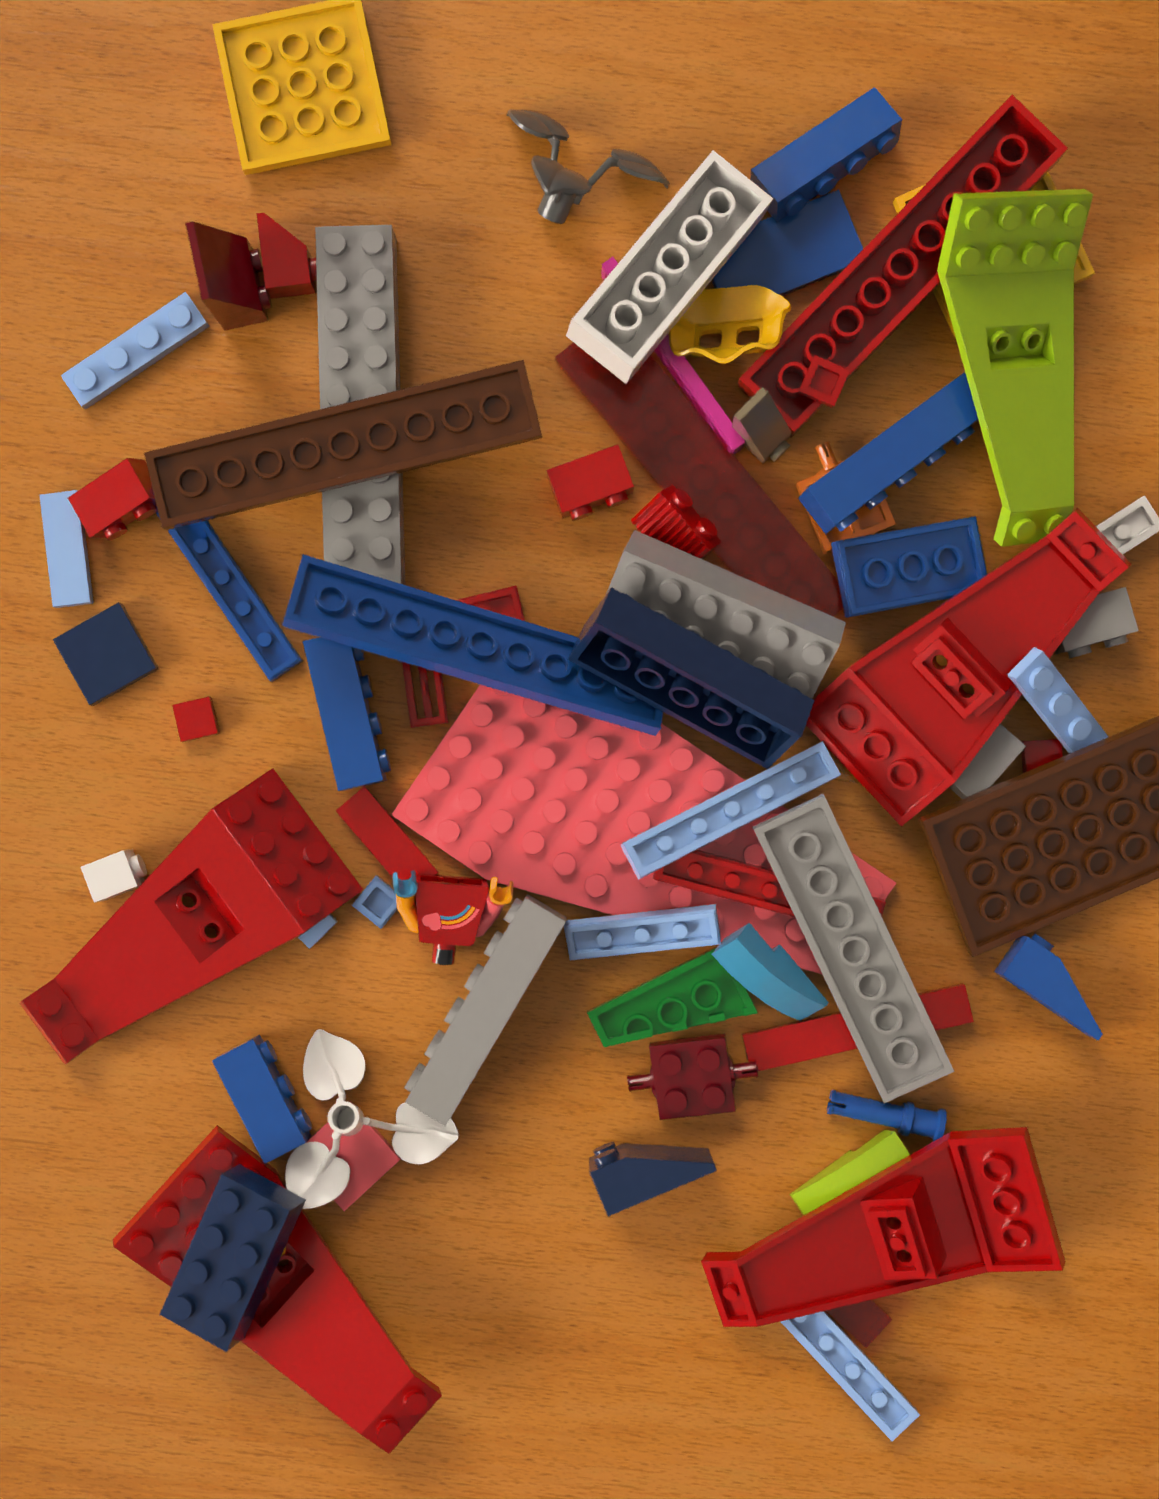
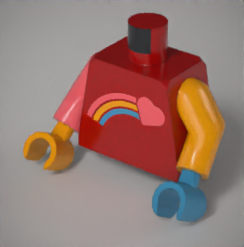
[393,871,514,965]

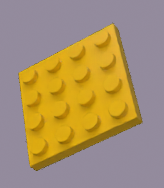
[212,0,392,175]

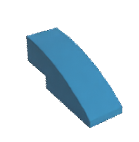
[712,923,829,1021]

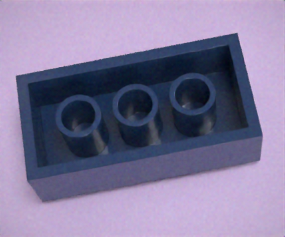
[159,1164,306,1352]

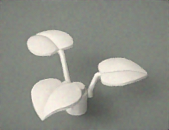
[285,1029,459,1209]

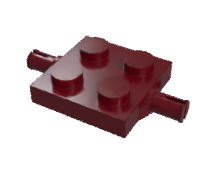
[627,1034,758,1120]

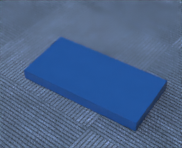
[712,190,863,296]
[831,516,987,618]

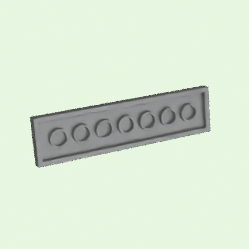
[753,794,955,1103]

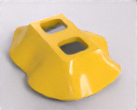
[669,285,792,364]

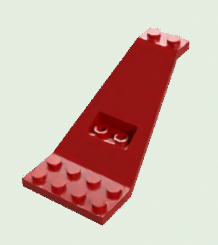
[806,508,1131,827]
[113,1125,442,1454]

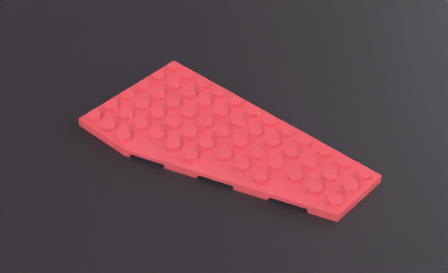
[391,685,896,975]

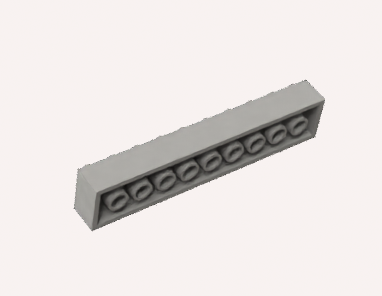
[315,225,406,585]

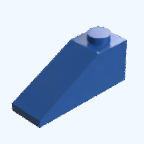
[994,934,1103,1041]

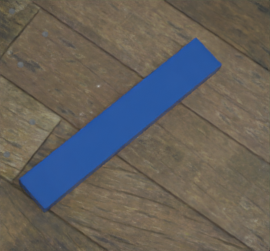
[156,506,303,682]

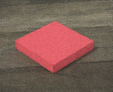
[306,1101,401,1211]

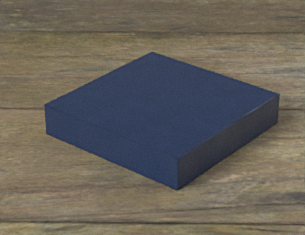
[53,602,159,706]

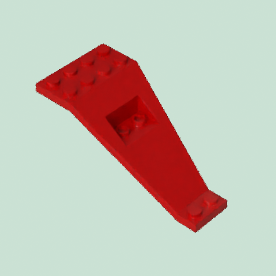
[20,768,363,1065]
[701,1127,1066,1327]

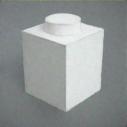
[81,849,147,903]

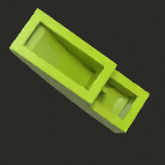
[790,1130,910,1216]

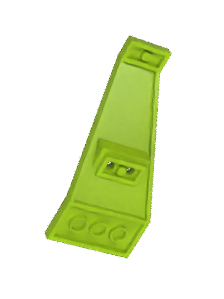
[937,189,1093,547]

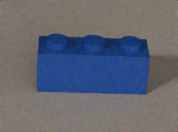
[212,1035,312,1164]

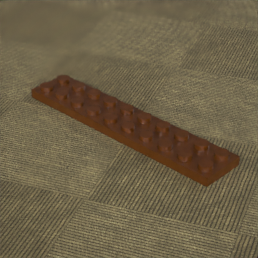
[144,360,542,530]

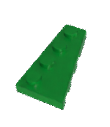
[587,946,758,1047]

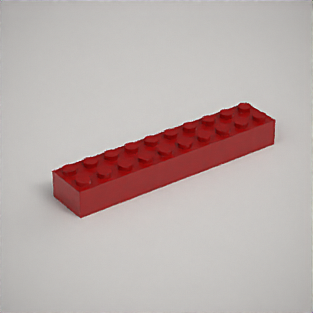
[738,94,1068,438]

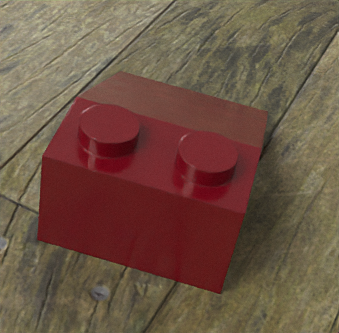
[185,221,272,331]

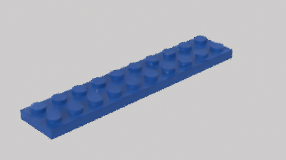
[282,554,663,736]

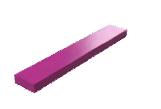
[601,257,745,457]

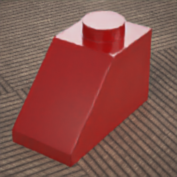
[256,213,317,299]

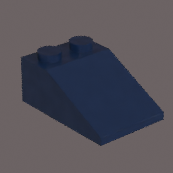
[589,1142,717,1217]

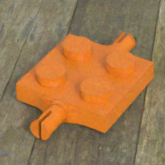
[796,442,896,554]

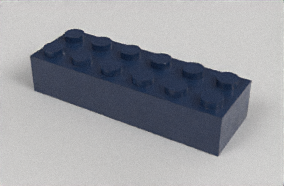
[568,587,815,769]

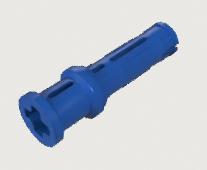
[827,1090,947,1142]

